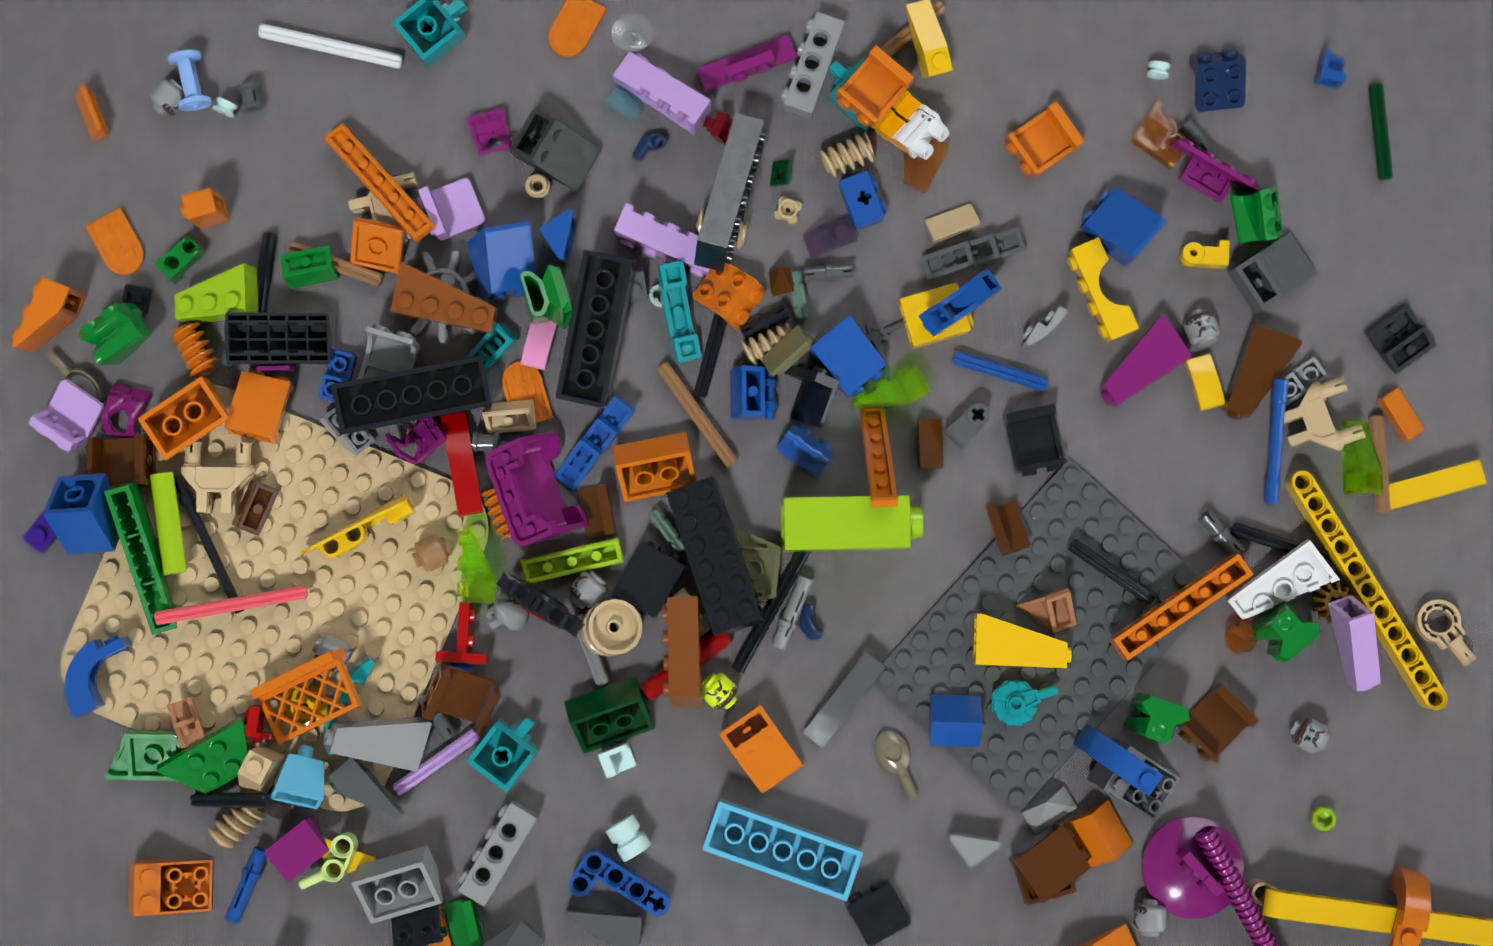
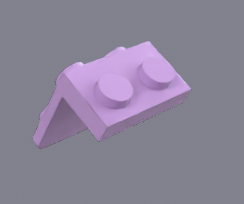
[417,178,485,241]
[28,379,104,452]

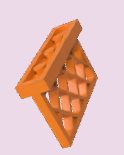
[249,648,362,745]

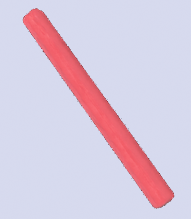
[154,585,308,625]

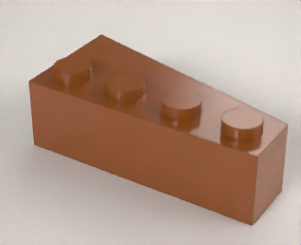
[390,262,498,334]
[662,596,703,709]

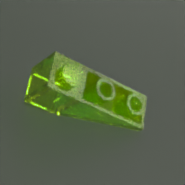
[850,365,931,409]
[1342,420,1383,496]
[457,525,496,603]

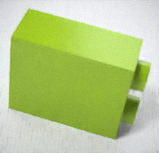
[780,495,923,552]

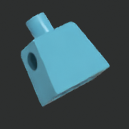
[270,745,324,809]

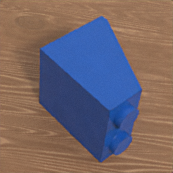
[1080,187,1167,267]
[467,220,536,302]
[809,315,887,398]
[43,473,120,554]

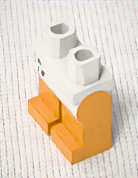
[874,90,949,160]

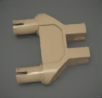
[348,171,429,244]
[1284,376,1366,451]
[181,442,255,514]

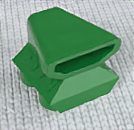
[1230,185,1283,243]
[520,265,572,329]
[79,303,152,365]
[1249,601,1321,663]
[1123,692,1190,744]

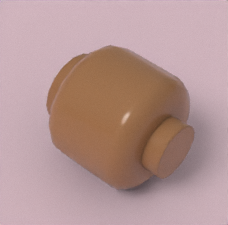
[412,535,451,572]

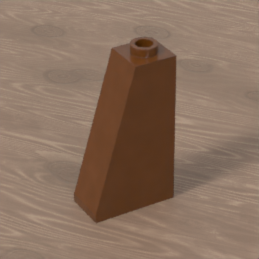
[1221,324,1303,421]

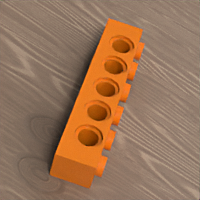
[1108,554,1254,661]

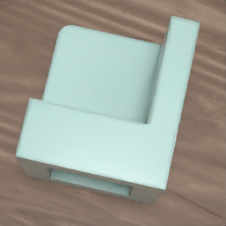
[598,742,636,779]

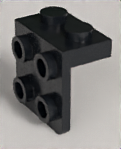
[784,363,839,428]
[844,878,911,946]

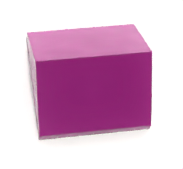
[264,816,329,883]

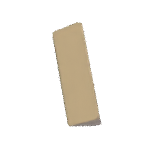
[924,203,981,243]
[482,399,536,434]

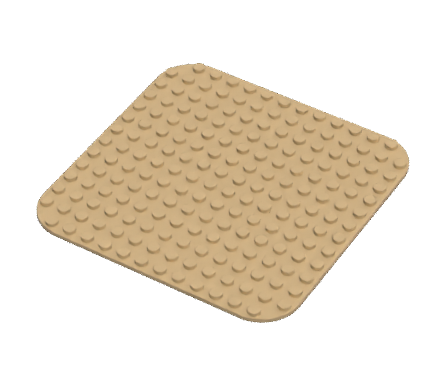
[61,385,489,812]

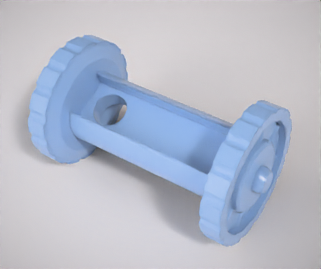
[167,50,212,111]

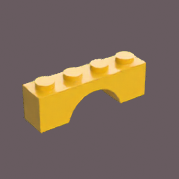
[1067,237,1139,343]

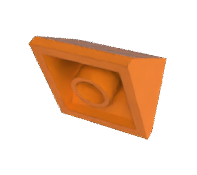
[1064,799,1133,868]

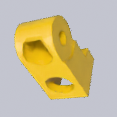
[1179,240,1230,269]

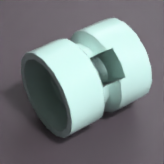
[605,814,651,862]

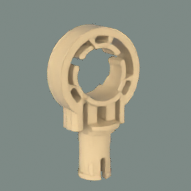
[1414,600,1477,667]

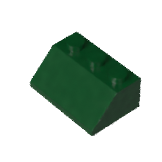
[564,676,655,754]

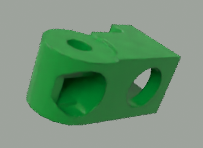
[154,236,205,285]

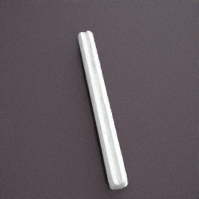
[258,23,403,69]

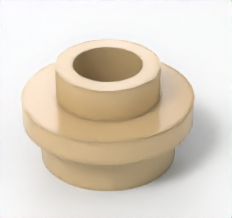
[525,173,550,199]

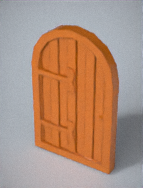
[548,0,607,58]
[85,207,145,275]
[502,361,554,423]

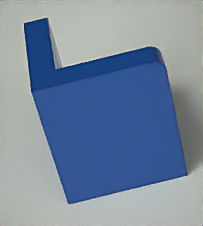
[1313,49,1347,89]

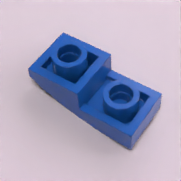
[318,348,358,402]

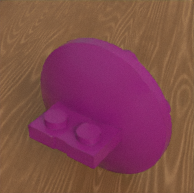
[1141,816,1244,919]

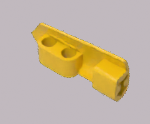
[299,494,416,558]

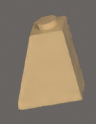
[237,745,287,793]

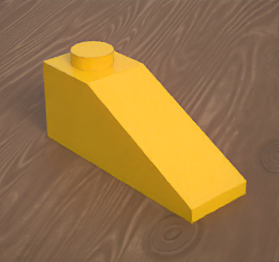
[905,0,953,78]

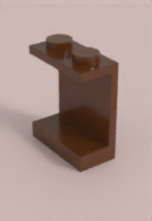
[85,434,156,487]
[421,663,501,734]
[1176,683,1259,764]
[1008,824,1091,904]

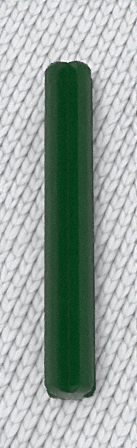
[1368,83,1393,181]

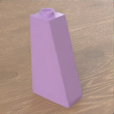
[1328,595,1381,692]

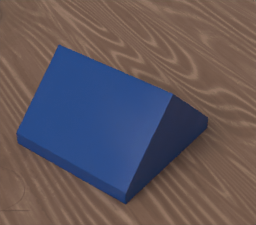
[539,209,578,267]
[929,694,983,747]

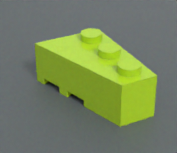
[174,263,258,323]

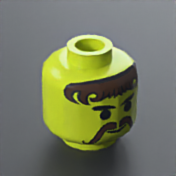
[700,673,737,710]

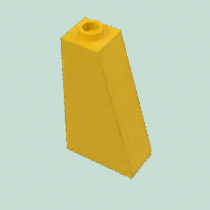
[973,613,1072,668]

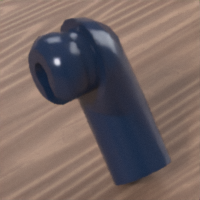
[631,134,666,162]
[799,604,823,640]

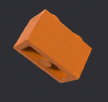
[180,188,230,229]

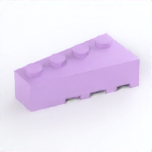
[612,51,712,136]
[614,203,711,278]

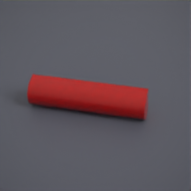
[640,632,732,701]

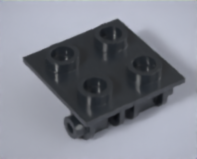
[391,904,447,946]

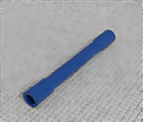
[1264,378,1289,505]

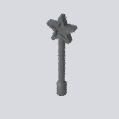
[866,320,906,350]

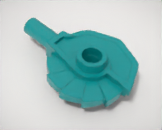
[991,680,1058,726]

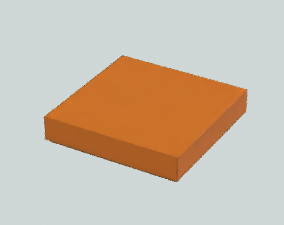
[350,217,405,274]

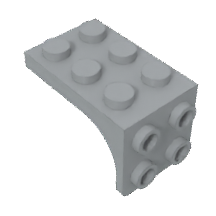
[358,324,421,379]

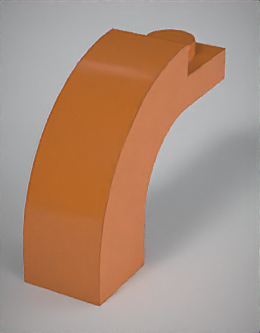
[1388,864,1431,946]

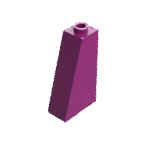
[1100,315,1192,408]

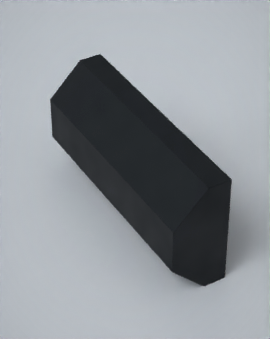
[225,313,330,364]

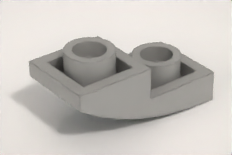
[1022,306,1068,348]
[1272,356,1329,406]
[319,407,375,456]

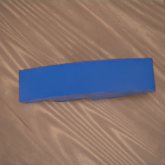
[555,394,637,491]

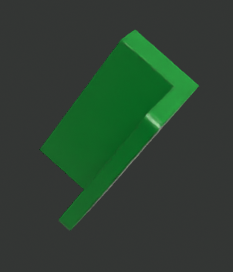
[280,245,339,289]
[444,898,485,946]

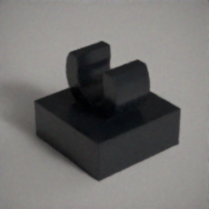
[122,284,153,314]

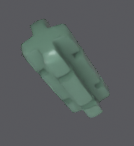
[791,271,808,320]
[649,508,684,553]

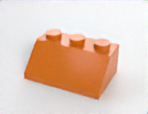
[137,376,230,461]
[613,432,696,502]

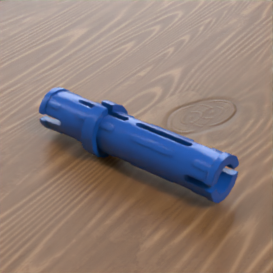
[224,846,267,923]

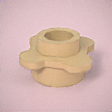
[774,196,802,225]

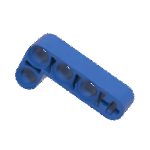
[569,848,670,916]

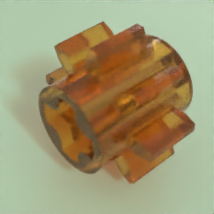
[1224,622,1257,655]

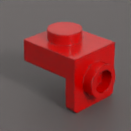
[244,705,275,743]

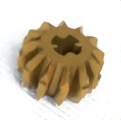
[1311,582,1355,624]

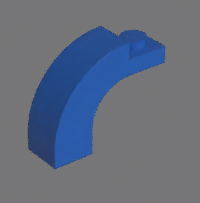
[919,269,1003,337]
[64,635,133,718]
[1073,724,1163,796]

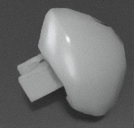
[484,593,528,631]

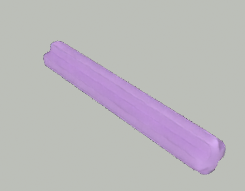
[393,729,480,795]

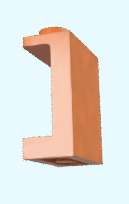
[835,45,914,129]
[1004,101,1085,180]
[224,370,295,445]

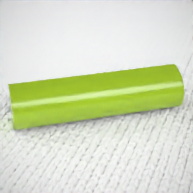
[150,472,187,575]
[520,537,624,583]

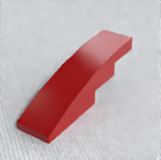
[440,412,483,517]

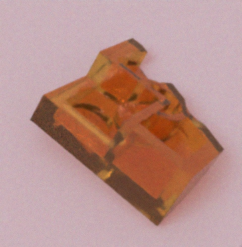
[1130,99,1186,169]
[904,139,950,194]

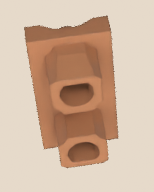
[167,696,206,749]

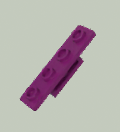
[697,35,797,92]
[1169,138,1262,203]

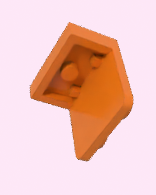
[693,263,766,331]

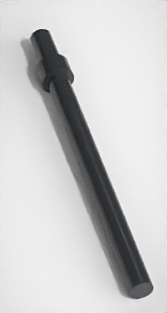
[174,474,245,615]

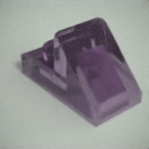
[802,217,857,259]

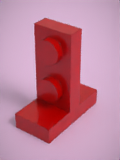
[435,602,490,665]

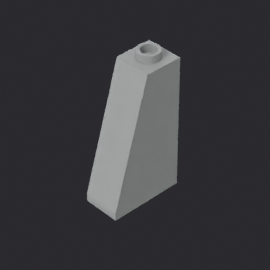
[323,717,432,772]

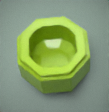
[1309,806,1336,831]

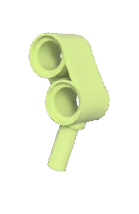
[298,832,359,890]

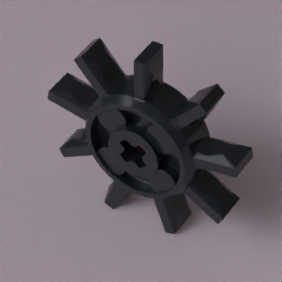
[496,571,585,637]

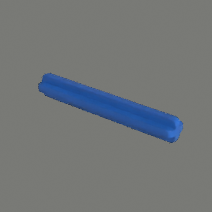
[952,351,1048,391]

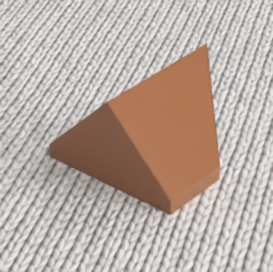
[1016,588,1077,633]

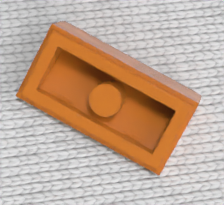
[75,84,109,141]
[1377,387,1425,442]

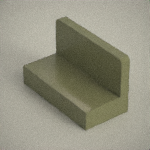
[761,325,816,376]

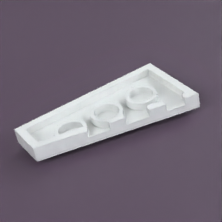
[1226,539,1340,620]

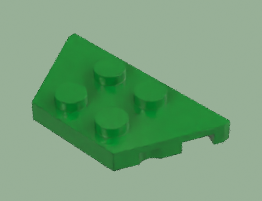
[157,716,248,794]
[105,730,187,781]

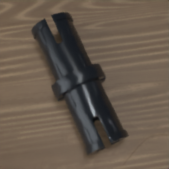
[739,303,790,341]

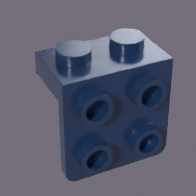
[1189,48,1246,112]

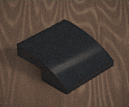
[1364,303,1437,374]

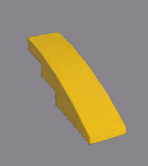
[1389,459,1487,510]

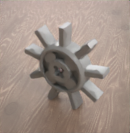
[410,250,490,344]

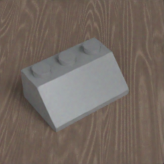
[351,845,443,924]

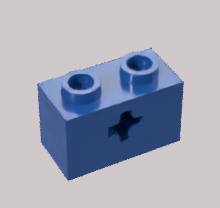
[838,171,887,231]

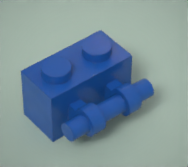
[730,365,777,421]
[776,424,834,479]

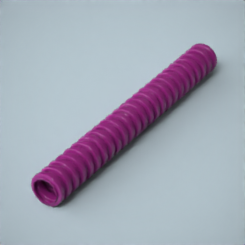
[1195,826,1279,946]

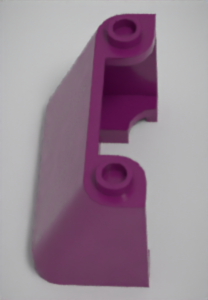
[486,431,589,546]

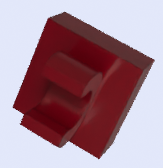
[703,111,733,145]

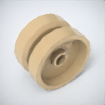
[580,599,643,657]

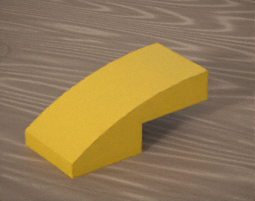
[1185,354,1225,411]

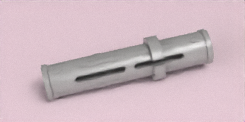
[770,575,813,651]

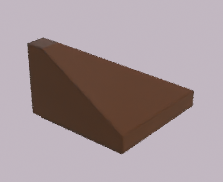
[768,266,794,297]

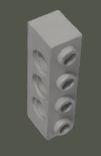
[781,12,845,119]
[458,800,539,907]

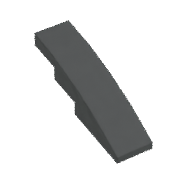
[921,226,1027,280]
[803,650,886,748]

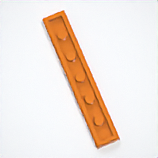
[323,123,436,243]
[859,407,898,508]

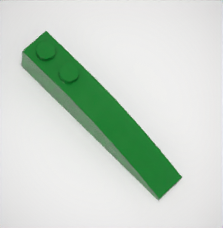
[104,481,177,635]

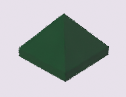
[770,160,793,187]

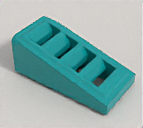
[464,323,519,373]

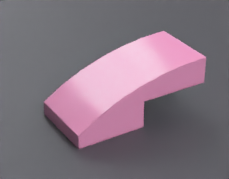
[521,321,558,370]

